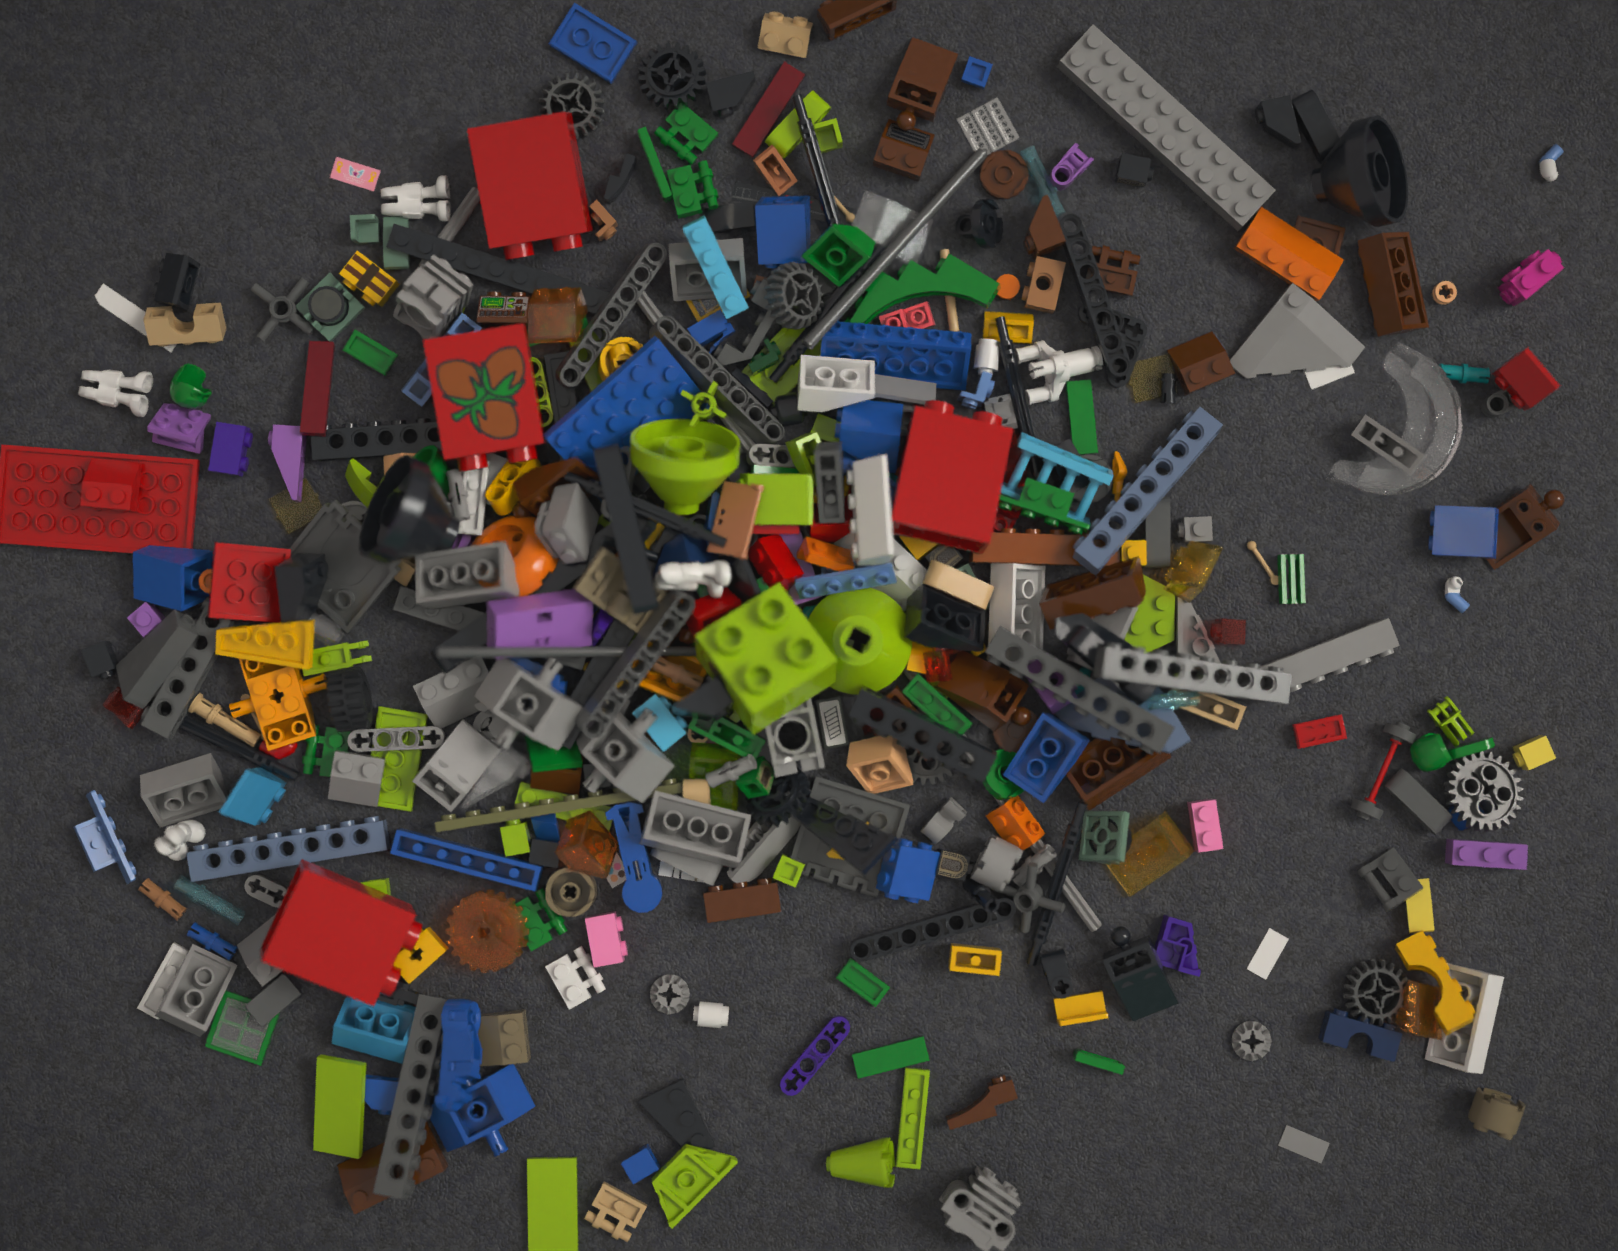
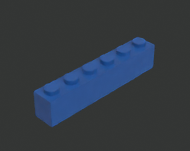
[390,828,544,891]

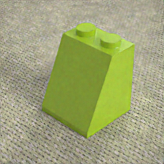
[737,473,813,525]

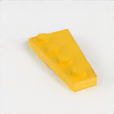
[215,619,315,670]

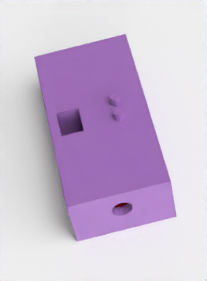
[487,589,593,660]

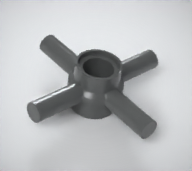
[251,277,315,341]
[993,862,1065,933]

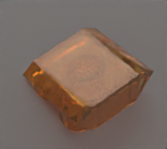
[1396,980,1442,1041]

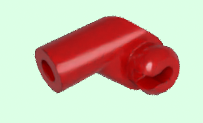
[259,740,298,760]

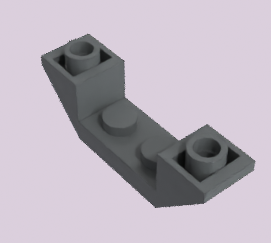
[713,278,775,366]

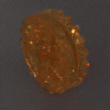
[446,889,529,973]

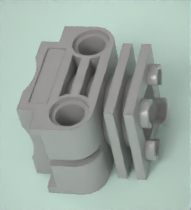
[393,254,473,340]
[765,698,825,777]
[939,1166,1021,1251]

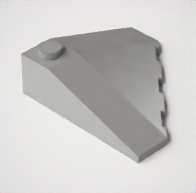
[1230,283,1365,379]

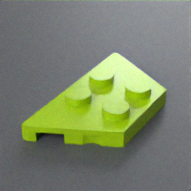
[1124,575,1175,653]
[651,1144,738,1229]

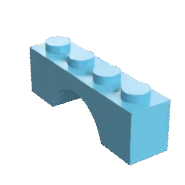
[682,215,749,319]

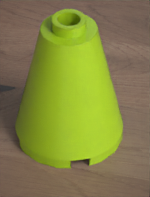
[826,1137,895,1188]

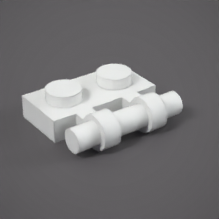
[545,946,606,1010]

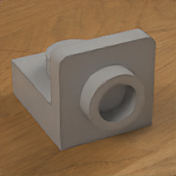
[1177,516,1213,543]

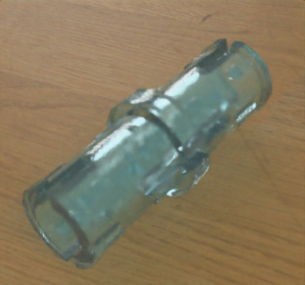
[1147,690,1200,711]

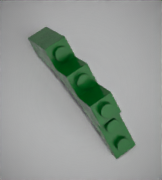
[845,254,1000,324]

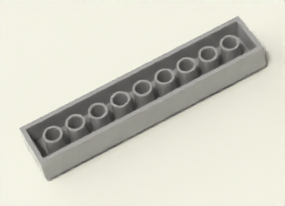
[1057,24,1276,231]

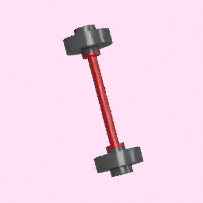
[1350,721,1417,821]

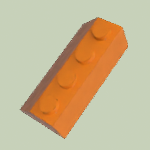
[1234,207,1344,301]

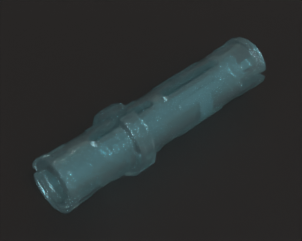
[1020,145,1066,217]
[173,875,246,926]

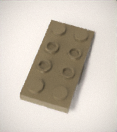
[573,547,682,644]

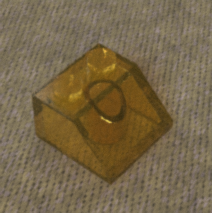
[1164,541,1223,603]

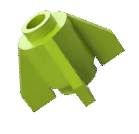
[681,381,727,428]

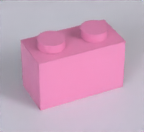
[1187,798,1223,853]
[585,911,628,968]

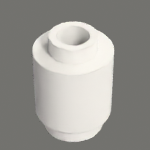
[973,339,1000,375]
[693,1001,729,1028]

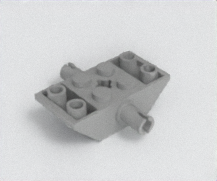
[474,657,583,750]
[576,700,675,803]

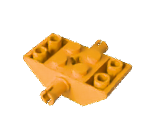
[229,658,327,751]

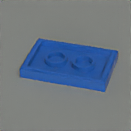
[549,3,637,84]

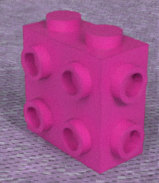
[1498,249,1564,306]

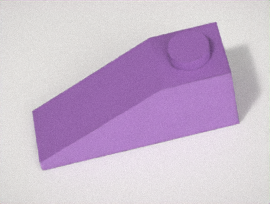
[268,424,307,503]

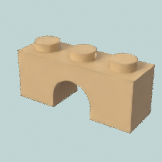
[143,303,226,347]

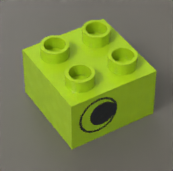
[695,583,837,735]

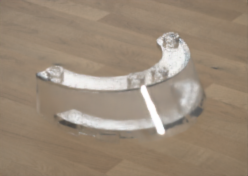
[1326,342,1463,495]

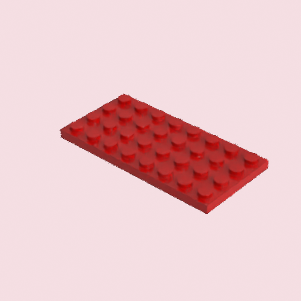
[0,444,200,554]

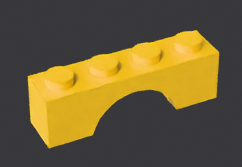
[1395,930,1475,1036]

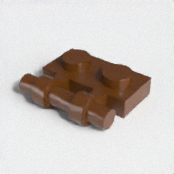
[1085,245,1141,297]

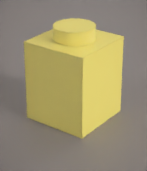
[1513,735,1556,770]

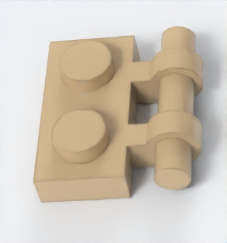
[584,1181,647,1242]

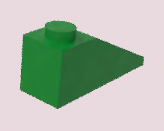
[688,716,766,760]

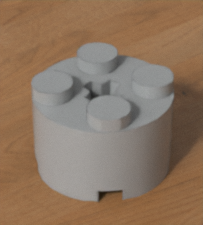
[970,834,1023,893]

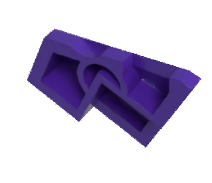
[589,608,614,647]
[1155,914,1201,977]

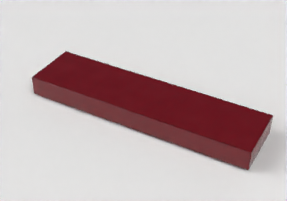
[732,61,805,158]
[300,341,335,437]

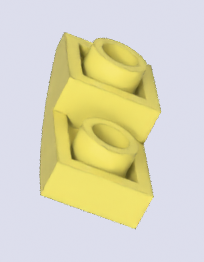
[1406,878,1434,933]

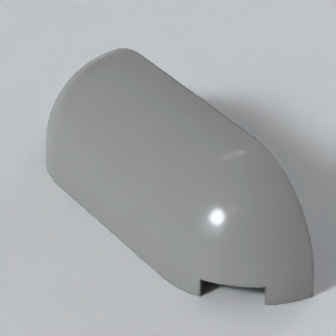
[727,817,801,883]

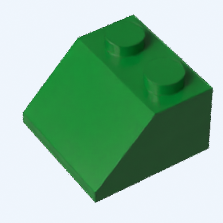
[801,224,876,287]

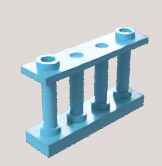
[1000,432,1113,526]

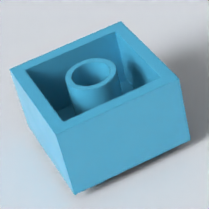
[632,694,689,752]

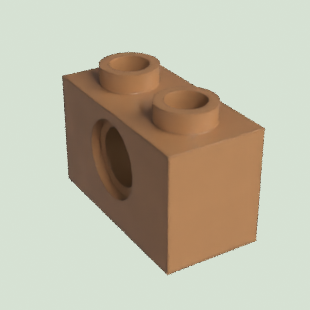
[1021,256,1066,314]

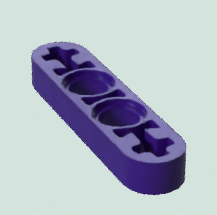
[780,1015,850,1096]

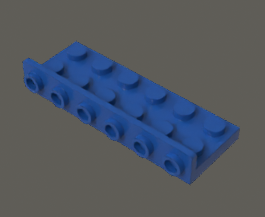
[821,321,972,391]

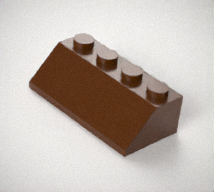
[1358,232,1429,337]
[1039,556,1146,630]
[1065,737,1171,811]
[337,1121,448,1215]

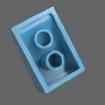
[220,767,286,826]

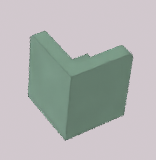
[350,214,380,245]

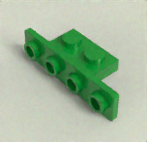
[997,478,1090,535]

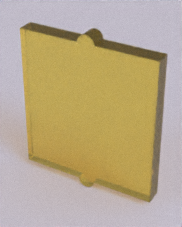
[1129,354,1178,403]
[269,478,323,534]

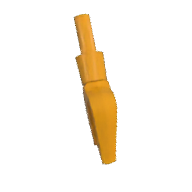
[1112,451,1127,502]

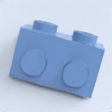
[958,371,995,410]

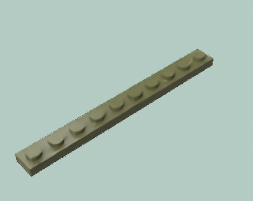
[435,778,683,832]

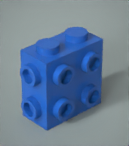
[876,838,941,903]

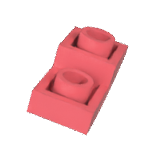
[879,301,935,329]

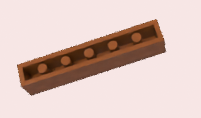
[969,528,1120,567]

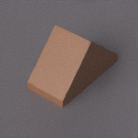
[753,145,798,196]

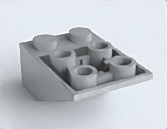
[413,719,501,812]

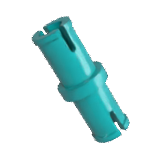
[1437,363,1490,384]

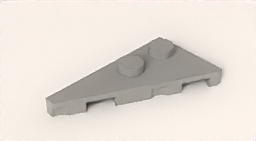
[1176,585,1221,672]

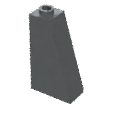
[116,609,198,709]

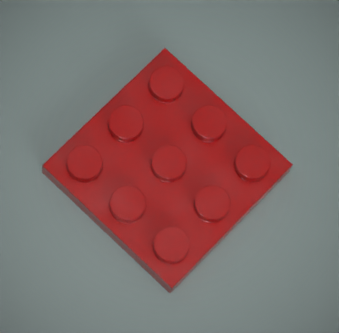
[207,542,291,623]

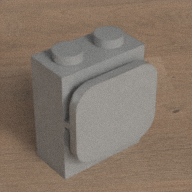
[535,483,600,564]

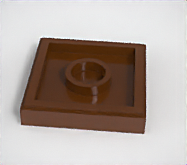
[1294,215,1346,255]

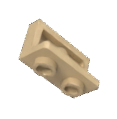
[758,12,813,58]

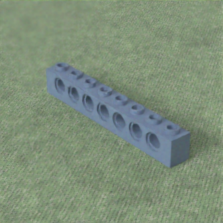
[1073,407,1223,576]
[186,816,391,882]

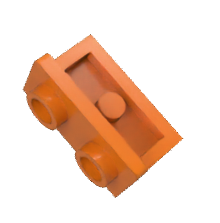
[796,536,854,571]
[986,796,1045,850]

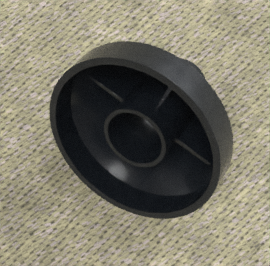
[1311,115,1408,227]
[359,455,460,564]

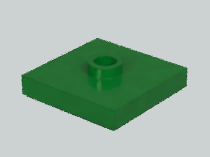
[525,734,582,772]

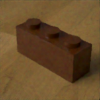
[703,877,781,923]

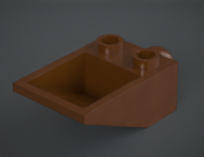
[887,37,958,131]
[512,457,601,518]
[1487,484,1564,570]
[936,650,1031,731]

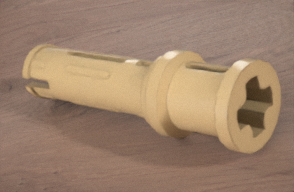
[188,693,261,748]

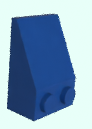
[1003,713,1090,803]

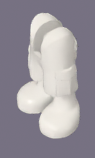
[381,175,451,222]
[78,370,153,417]
[653,560,730,598]
[155,820,206,861]

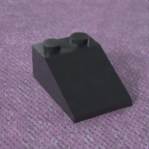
[275,553,328,622]
[719,555,761,602]
[905,584,985,652]

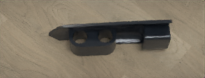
[1055,613,1168,705]

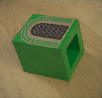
[736,756,775,799]

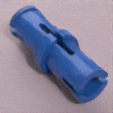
[187,922,238,961]

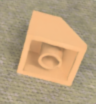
[846,735,913,794]

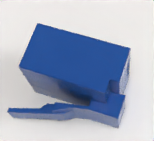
[687,310,735,355]

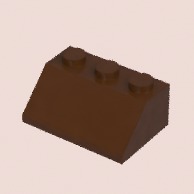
[817,0,897,41]

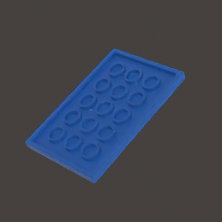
[543,336,710,502]

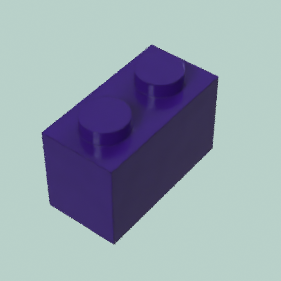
[208,422,253,477]

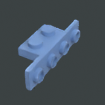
[795,561,897,599]
[73,790,136,884]

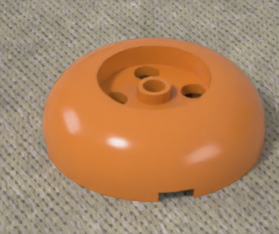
[471,515,559,601]

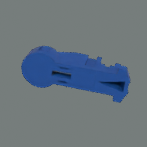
[605,801,663,913]
[435,999,483,1113]

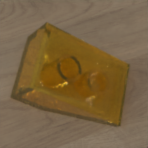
[1106,811,1195,897]

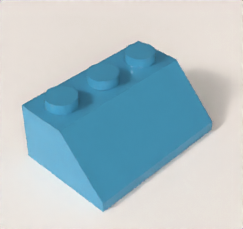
[332,995,416,1064]

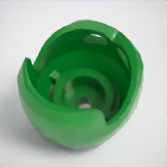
[169,363,212,409]
[1410,733,1452,772]

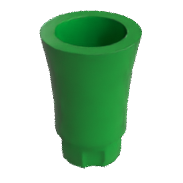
[413,445,459,500]

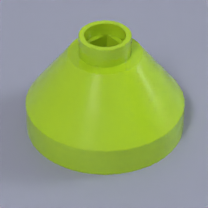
[630,419,740,515]
[808,588,912,695]

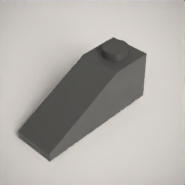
[814,442,845,523]

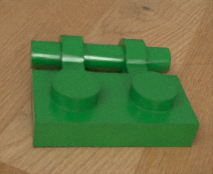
[654,102,719,165]
[667,161,719,219]
[302,725,352,777]
[507,888,568,952]

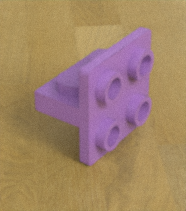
[147,403,211,454]

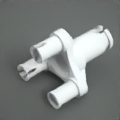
[1015,340,1103,405]

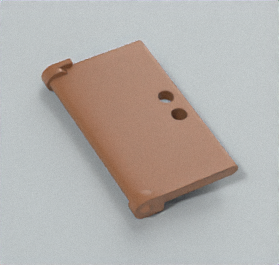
[707,481,764,560]

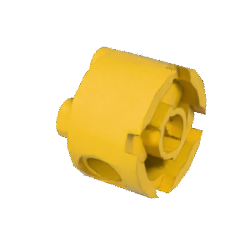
[597,337,643,381]

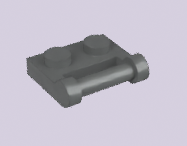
[1357,847,1423,913]

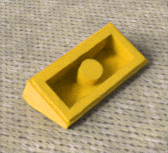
[983,312,1034,344]

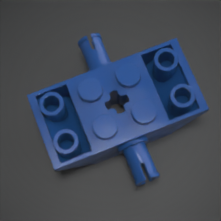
[430,1064,536,1157]

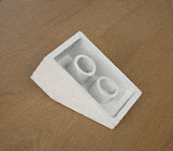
[797,355,875,412]

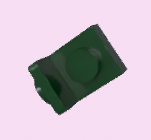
[748,338,781,376]

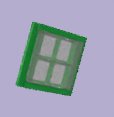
[205,990,280,1066]

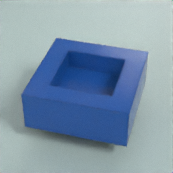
[961,56,993,89]

